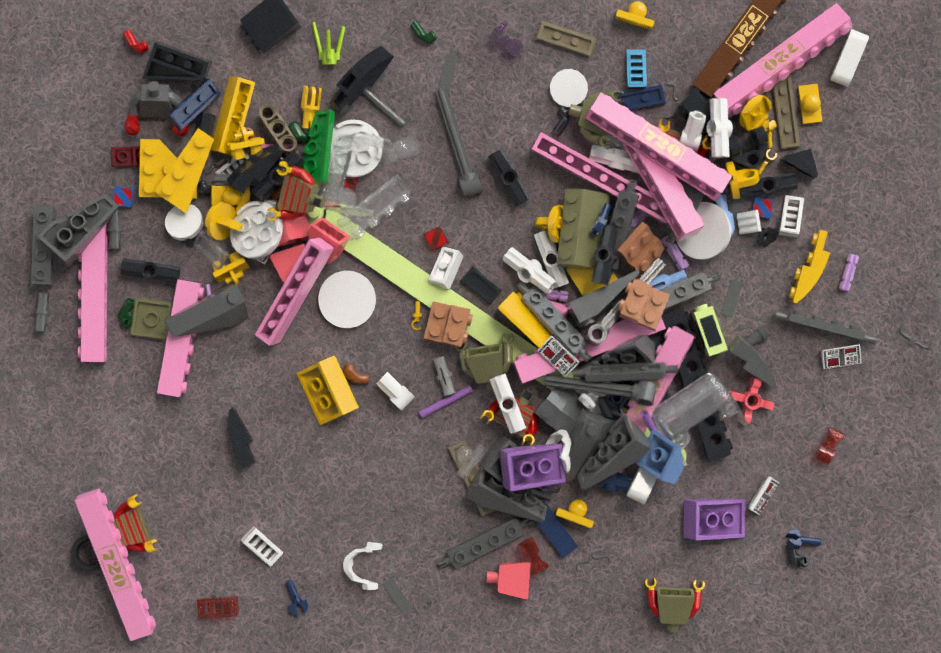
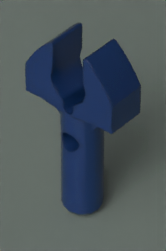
[590,203,611,236]
[785,529,822,550]
[286,580,308,616]

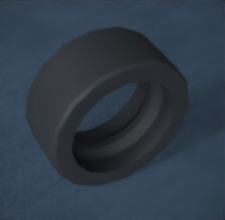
[71,534,101,571]

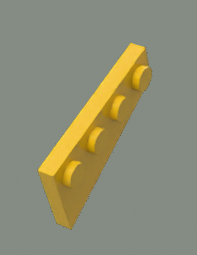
[154,128,214,213]

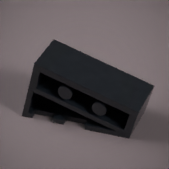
[142,42,212,80]
[678,87,736,143]

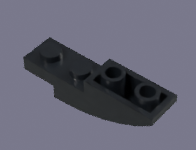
[329,46,394,115]

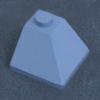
[636,429,684,484]

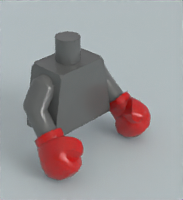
[124,81,189,136]

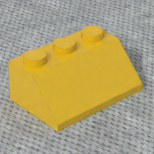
[497,292,552,348]
[296,355,359,425]

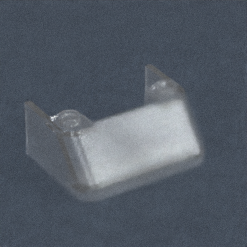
[321,133,393,220]
[652,373,748,467]

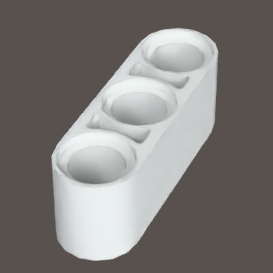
[830,29,869,87]
[626,466,657,505]

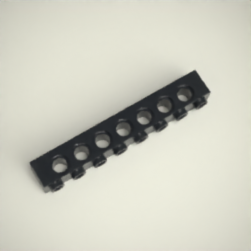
[661,308,733,462]

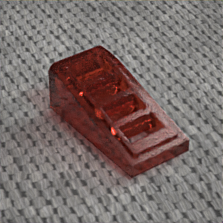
[197,596,239,619]

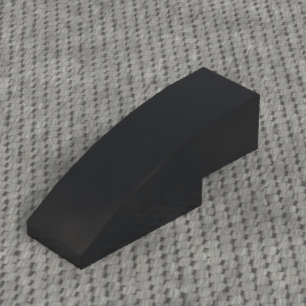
[227,144,284,193]
[229,407,257,469]

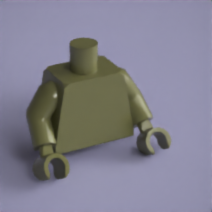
[568,90,624,149]
[455,333,514,390]

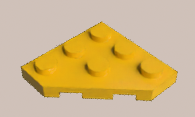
[139,139,197,199]

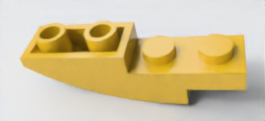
[789,230,830,303]

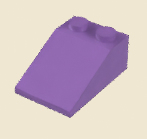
[500,444,566,491]
[684,499,745,540]

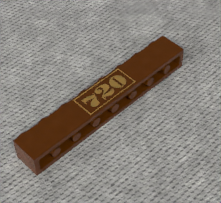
[691,0,786,99]

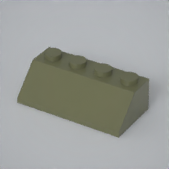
[557,189,610,270]

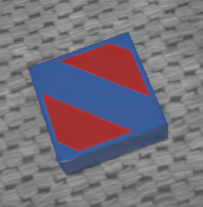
[113,186,135,208]
[752,196,774,219]

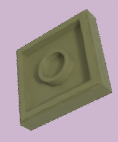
[130,297,173,340]

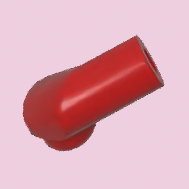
[123,30,149,54]

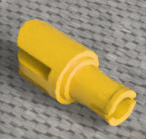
[300,85,322,129]

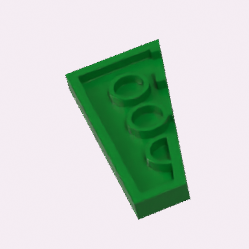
[300,109,335,185]

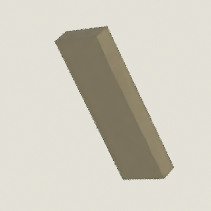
[536,21,596,57]

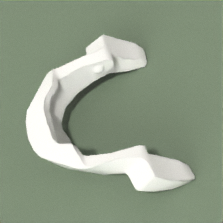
[545,429,571,473]
[343,542,383,590]

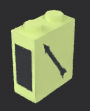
[691,304,728,356]

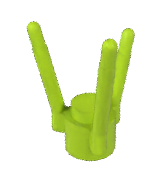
[312,22,345,65]

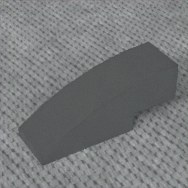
[729,334,776,388]

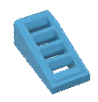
[626,49,647,88]

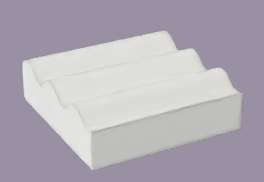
[737,210,761,235]

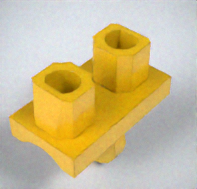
[226,126,265,160]
[213,251,250,286]

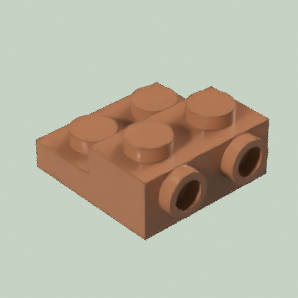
[618,222,665,277]
[618,279,670,331]
[424,301,473,348]

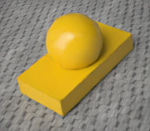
[615,1,655,30]
[798,84,822,124]
[211,185,250,206]
[555,499,594,528]

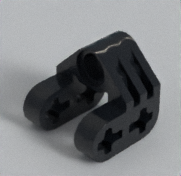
[729,126,769,169]

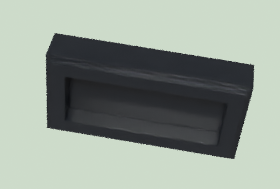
[460,266,502,305]

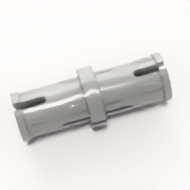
[433,356,456,396]

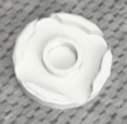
[550,69,588,108]
[165,204,203,241]

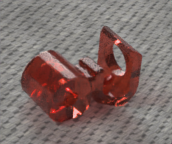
[814,426,846,465]
[519,537,549,575]

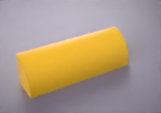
[210,76,255,156]

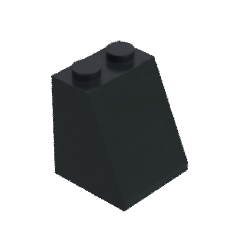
[240,0,301,53]

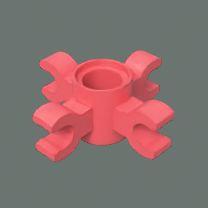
[727,377,775,424]

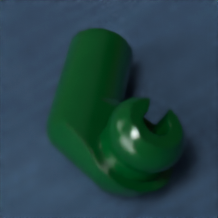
[410,21,437,44]
[288,122,310,143]
[119,298,135,327]

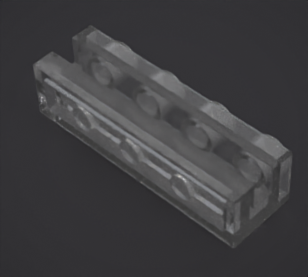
[337,174,412,241]

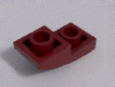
[111,146,140,167]

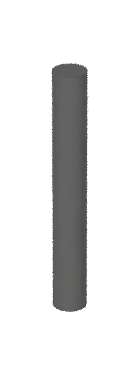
[361,87,406,127]

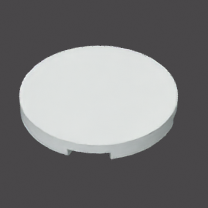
[330,120,383,178]
[230,201,283,259]
[676,202,732,260]
[318,271,376,328]

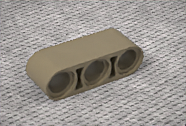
[259,104,298,156]

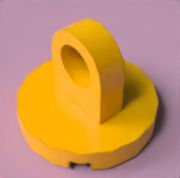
[739,95,772,131]
[725,161,759,200]
[205,202,243,240]
[535,205,564,243]

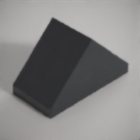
[781,149,818,179]

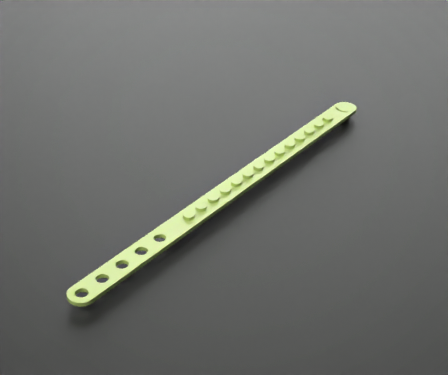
[306,204,686,464]

